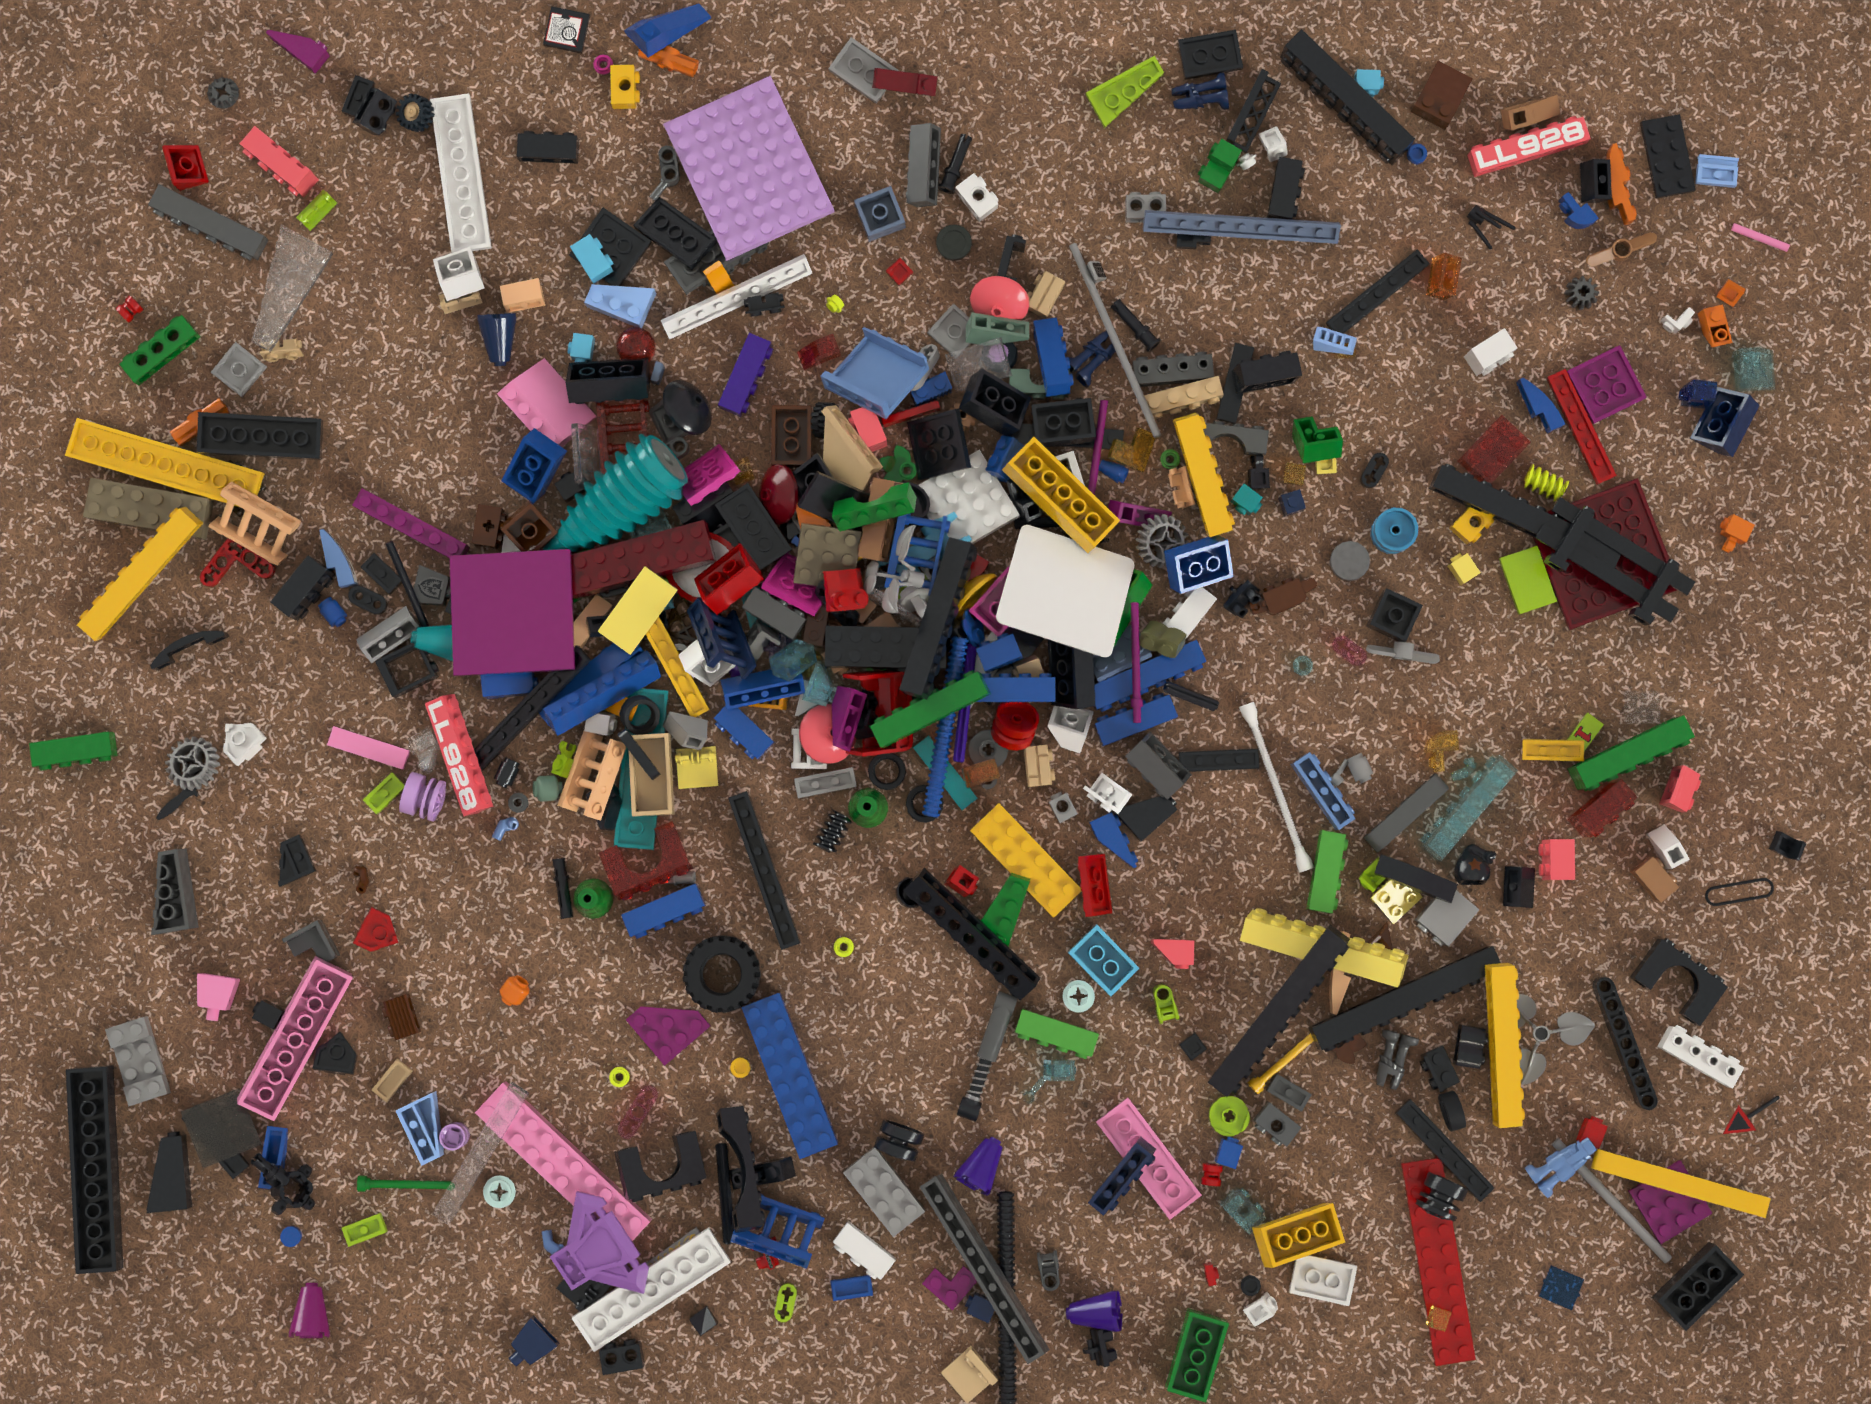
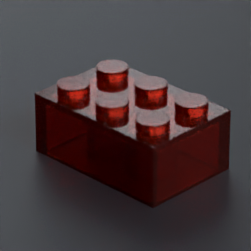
[1457,415,1531,484]
[1567,779,1638,838]

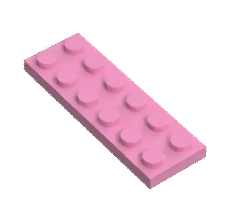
[1096,1097,1202,1220]

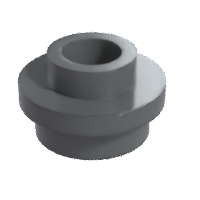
[508,793,528,813]

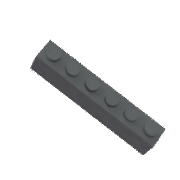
[148,184,268,261]

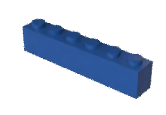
[1094,640,1206,712]
[539,643,644,726]
[543,650,661,736]

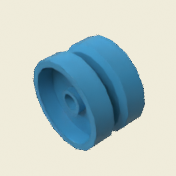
[1370,508,1418,554]

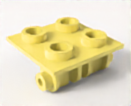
[675,746,718,789]
[1370,880,1422,924]

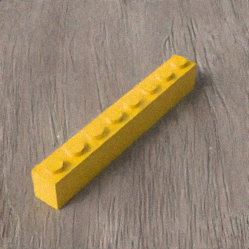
[77,507,203,641]
[1485,963,1525,1128]

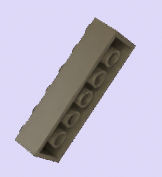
[83,478,214,540]

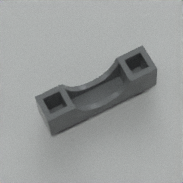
[1203,420,1269,457]

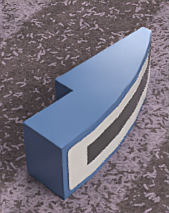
[319,529,358,589]

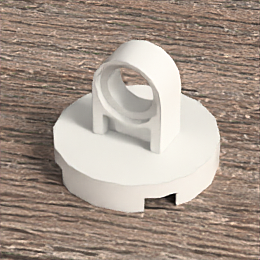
[897,587,930,619]

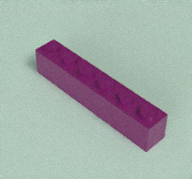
[352,488,470,559]

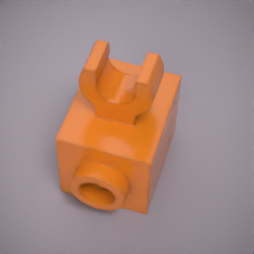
[1720,514,1755,553]

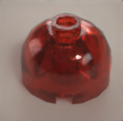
[616,327,656,362]

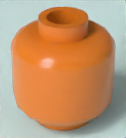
[499,975,530,1006]

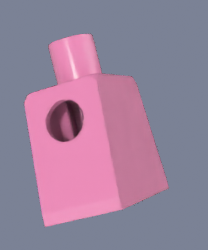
[197,973,240,1021]

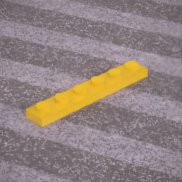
[646,616,710,717]

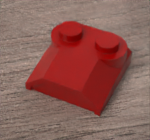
[823,568,869,612]

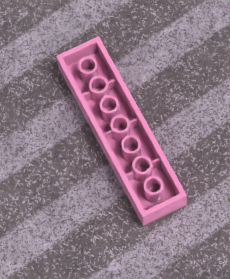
[237,956,353,1121]

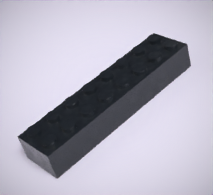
[1280,29,1415,165]

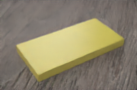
[598,566,678,655]

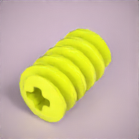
[1524,464,1569,502]

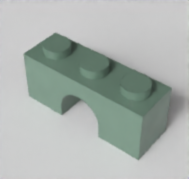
[1009,369,1069,400]

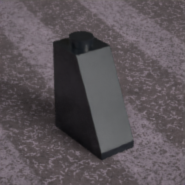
[1114,796,1178,842]

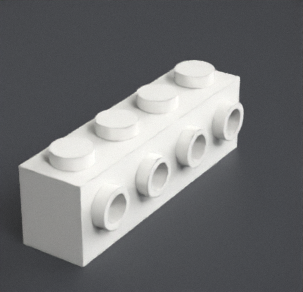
[1657,1025,1744,1089]

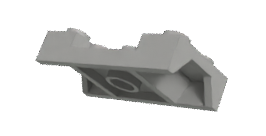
[105,1016,171,1107]

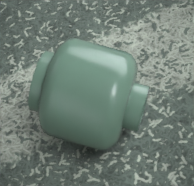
[533,775,563,802]

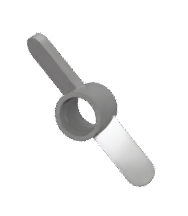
[1366,642,1440,664]

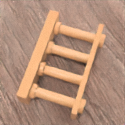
[208,482,301,566]
[557,731,626,821]

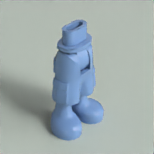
[1525,1137,1597,1198]

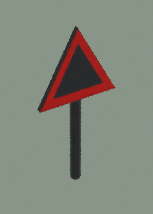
[1723,1096,1780,1134]

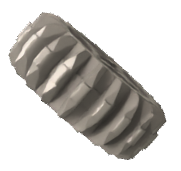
[1135,514,1189,568]
[165,736,221,791]

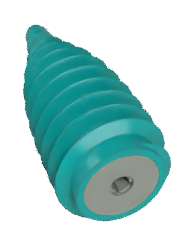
[543,434,688,552]

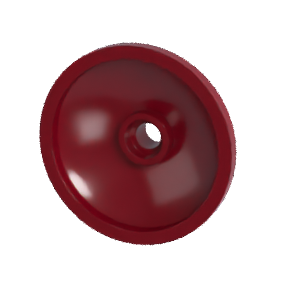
[759,464,798,524]

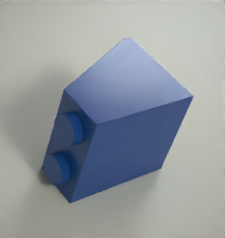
[480,672,539,700]

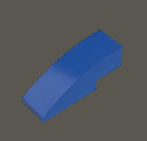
[1516,378,1565,433]
[258,1126,288,1190]

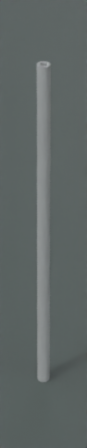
[1069,243,1161,438]

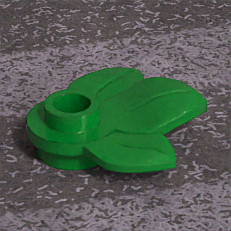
[879,445,917,482]

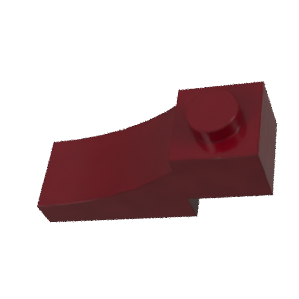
[872,68,938,96]

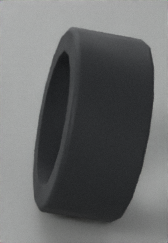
[619,695,660,735]
[868,753,906,790]
[906,785,944,823]
[1438,1091,1466,1132]

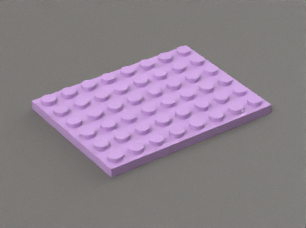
[663,76,835,261]

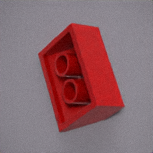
[694,543,764,615]

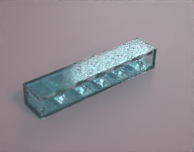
[1419,755,1518,862]

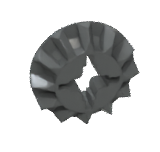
[206,77,239,109]

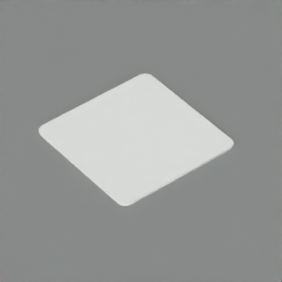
[996,525,1134,657]

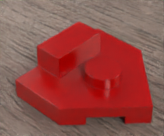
[353,906,399,952]

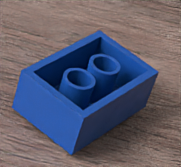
[501,428,567,503]
[1164,535,1234,594]

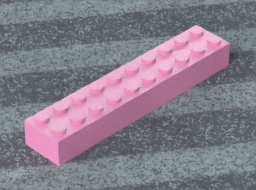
[475,1082,652,1241]

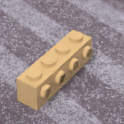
[1144,376,1224,419]

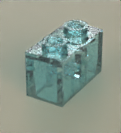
[769,639,818,682]
[1219,1187,1266,1235]

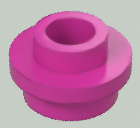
[593,55,613,75]

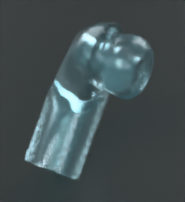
[1451,757,1477,782]

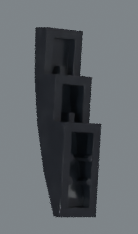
[1374,854,1458,904]

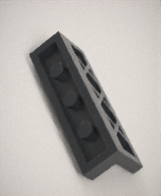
[1226,69,1281,153]

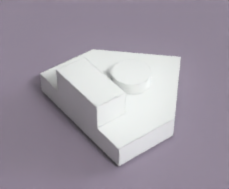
[223,723,267,766]

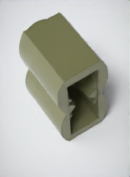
[1139,621,1187,658]

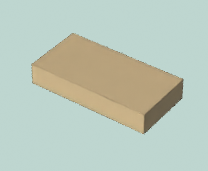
[372,1058,413,1103]

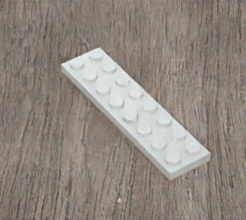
[430,93,492,253]
[572,1227,731,1352]

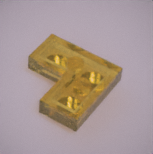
[1107,428,1156,472]

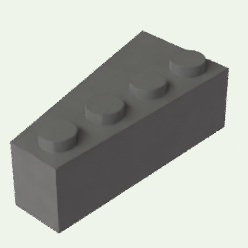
[151,848,199,935]

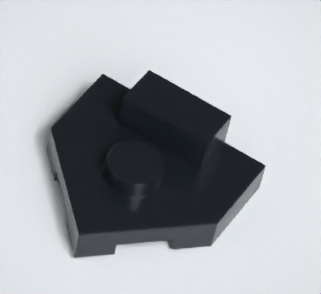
[312,1032,357,1075]

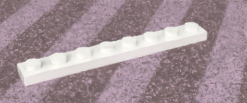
[661,254,812,339]

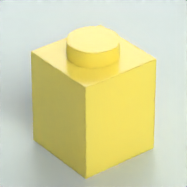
[1448,553,1481,586]

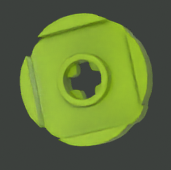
[1209,1095,1250,1137]

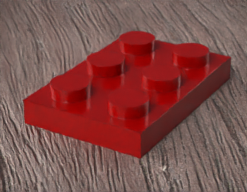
[1078,854,1112,917]

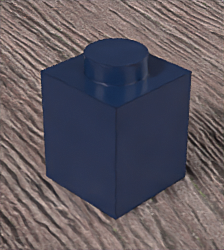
[1278,489,1306,517]
[965,1292,995,1324]

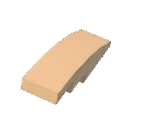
[574,594,612,648]
[1329,931,1351,1015]

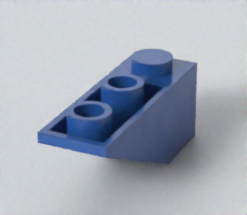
[1089,812,1138,868]

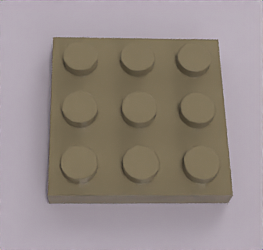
[793,523,862,586]

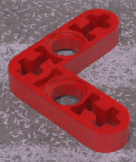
[200,538,275,587]

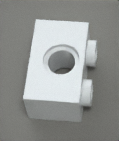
[955,173,999,222]

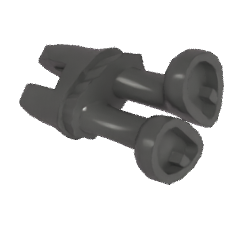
[1376,1029,1420,1090]

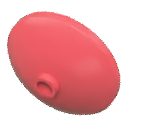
[970,276,1029,320]
[799,704,856,764]

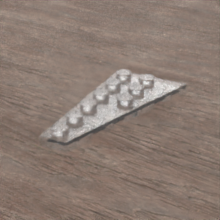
[252,224,333,353]

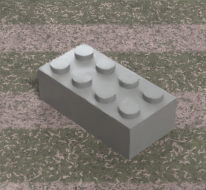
[843,1147,925,1237]

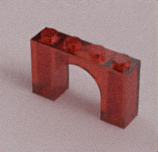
[599,821,693,900]

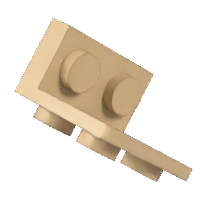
[941,1346,998,1403]

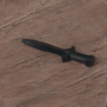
[156,779,210,820]

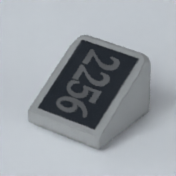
[1087,261,1107,284]

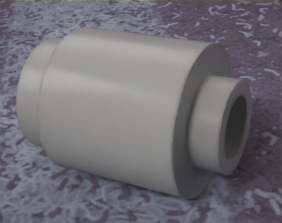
[1347,753,1374,784]

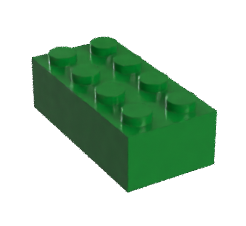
[1165,1308,1229,1403]

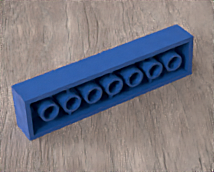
[741,992,838,1159]

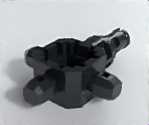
[251,1153,315,1215]

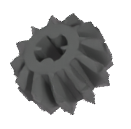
[1564,276,1599,310]

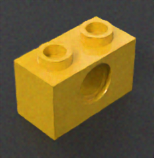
[610,65,640,109]
[1449,507,1495,545]

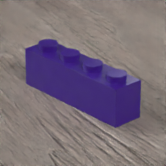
[718,333,774,417]

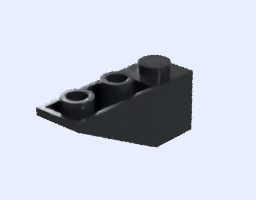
[729,1156,796,1190]

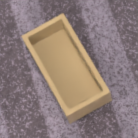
[629,733,675,817]

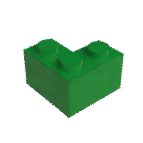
[1197,138,1242,193]
[1292,416,1343,463]

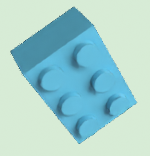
[1067,925,1139,996]

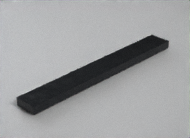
[474,645,591,771]

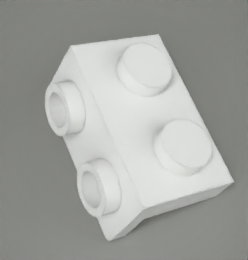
[1083,773,1132,814]

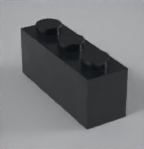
[517,131,579,164]
[1267,157,1305,219]

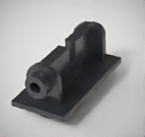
[744,292,785,317]

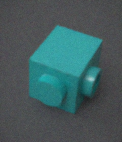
[1230,484,1263,515]

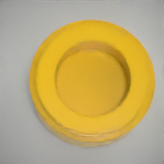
[730,1057,751,1078]

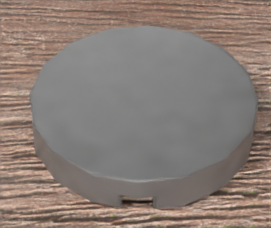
[1330,541,1370,581]

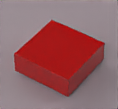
[886,258,913,286]

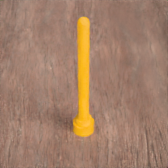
[1247,1033,1314,1095]

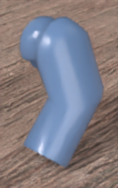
[492,817,519,841]
[542,1230,564,1254]

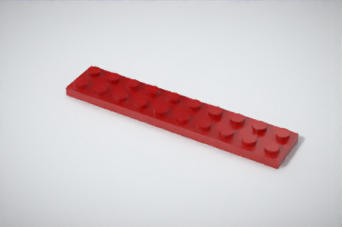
[1401,1158,1476,1366]

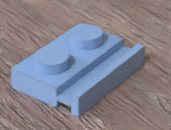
[1695,154,1739,188]

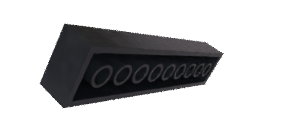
[66,1065,124,1274]

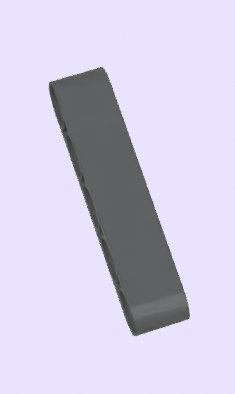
[1363,773,1449,853]

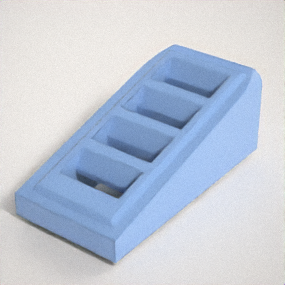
[1313,327,1357,355]

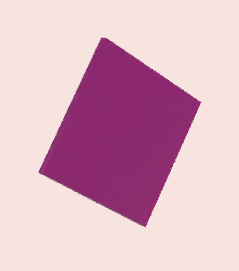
[450,549,575,676]

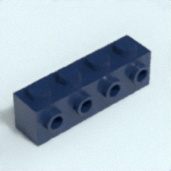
[1088,1136,1156,1216]

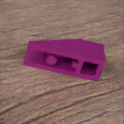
[266,30,330,74]
[1108,500,1172,529]
[832,686,867,752]

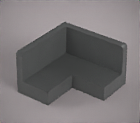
[746,619,781,663]
[282,920,340,962]

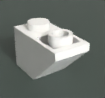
[1646,824,1690,869]

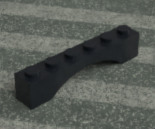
[716,1106,765,1233]

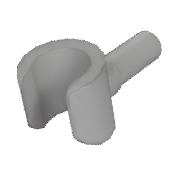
[1330,759,1348,787]

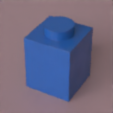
[1215,1136,1243,1169]

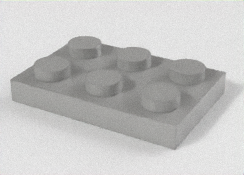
[828,37,899,104]

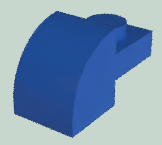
[1558,192,1599,229]

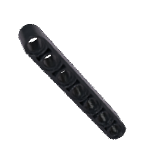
[1592,977,1658,1110]

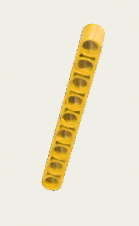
[1591,1149,1771,1218]

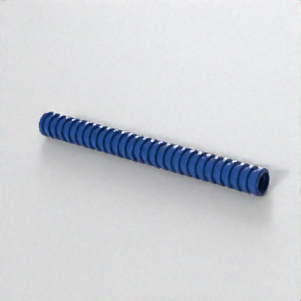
[922,636,969,817]

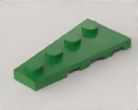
[970,873,1030,946]

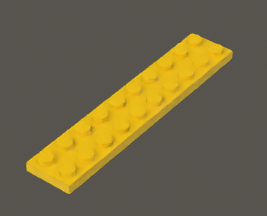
[65,418,264,508]

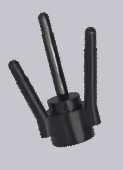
[1467,205,1516,250]

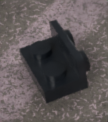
[1419,1045,1460,1093]

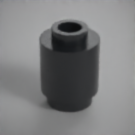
[494,757,520,788]

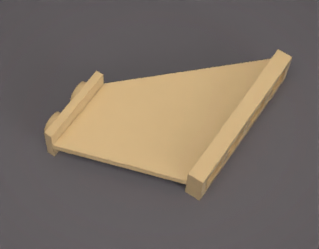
[821,405,883,527]

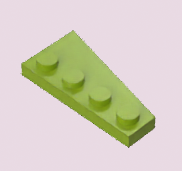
[1086,56,1164,129]

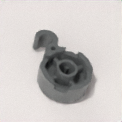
[968,730,1008,790]

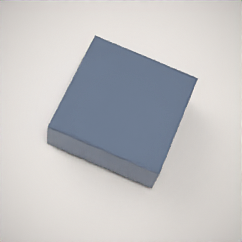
[650,361,665,385]

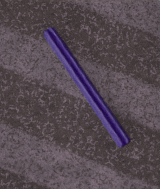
[953,644,977,763]

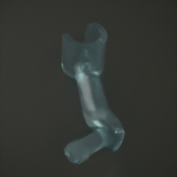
[1023,1063,1053,1104]

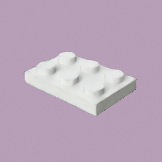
[1289,1255,1357,1306]

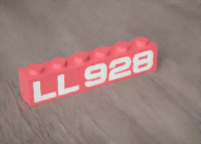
[1467,116,1591,177]
[425,694,494,817]

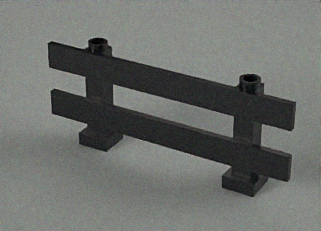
[1535,497,1695,626]

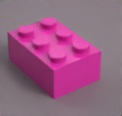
[969,565,1010,637]

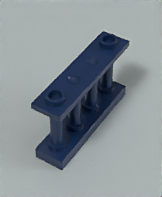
[687,597,757,679]

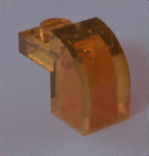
[961,758,1000,788]

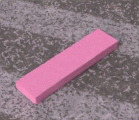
[327,726,410,770]

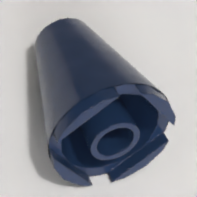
[477,313,517,366]

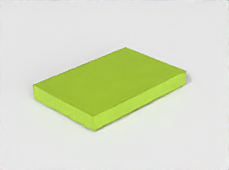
[1499,546,1557,615]

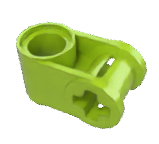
[1153,984,1179,1024]

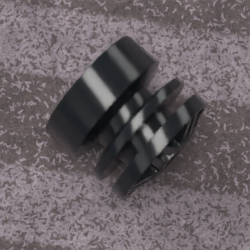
[1415,1172,1469,1221]

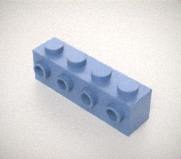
[1290,752,1356,831]

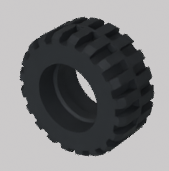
[683,935,761,1013]

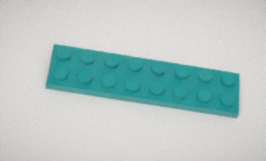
[614,688,669,850]

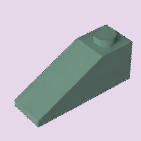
[966,312,1029,346]

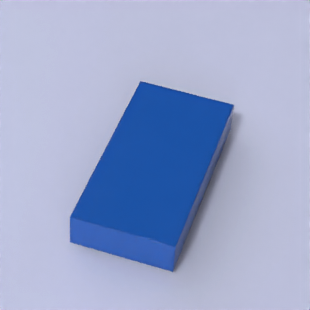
[830,1275,873,1301]

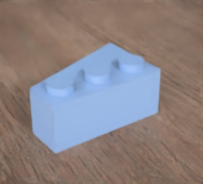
[584,284,657,329]
[396,1091,444,1166]

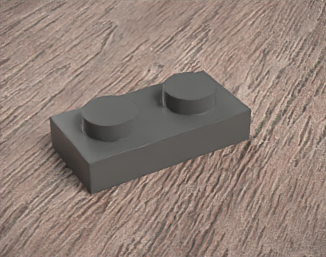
[1266,1073,1312,1112]

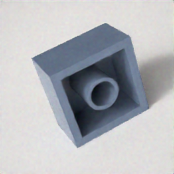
[854,186,906,242]

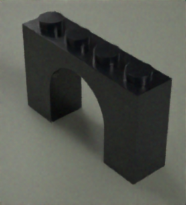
[1630,938,1728,1026]
[614,1131,707,1202]

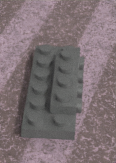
[664,230,769,295]

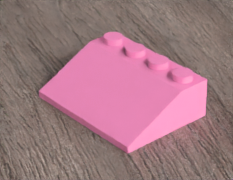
[497,358,597,447]

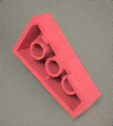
[239,126,319,198]

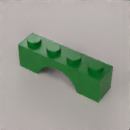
[832,482,917,532]

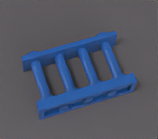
[885,513,951,596]
[730,1194,825,1269]

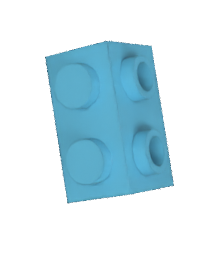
[570,234,614,284]

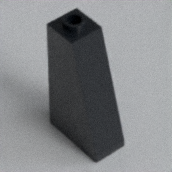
[146,1131,192,1213]

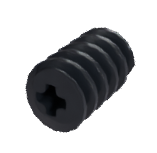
[813,809,852,853]

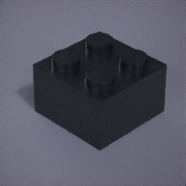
[1366,588,1423,642]

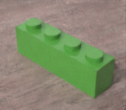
[1306,830,1348,914]
[1014,1009,1099,1059]

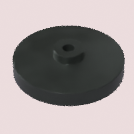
[936,225,972,261]

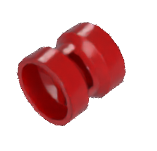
[115,295,144,323]
[1201,1163,1223,1186]

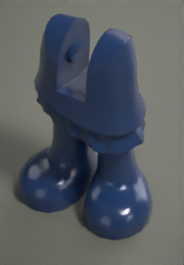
[1171,73,1229,110]
[1065,331,1116,388]

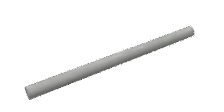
[1552,1138,1672,1263]

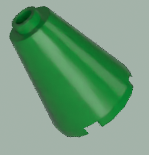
[848,788,888,828]
[573,878,613,919]

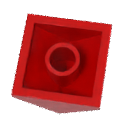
[162,145,209,191]

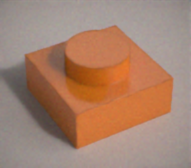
[1716,279,1745,307]

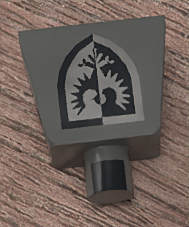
[414,565,451,606]

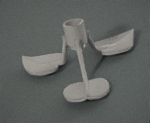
[863,525,925,613]
[1517,994,1595,1085]

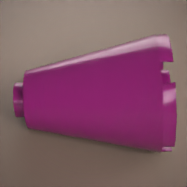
[288,1283,330,1338]

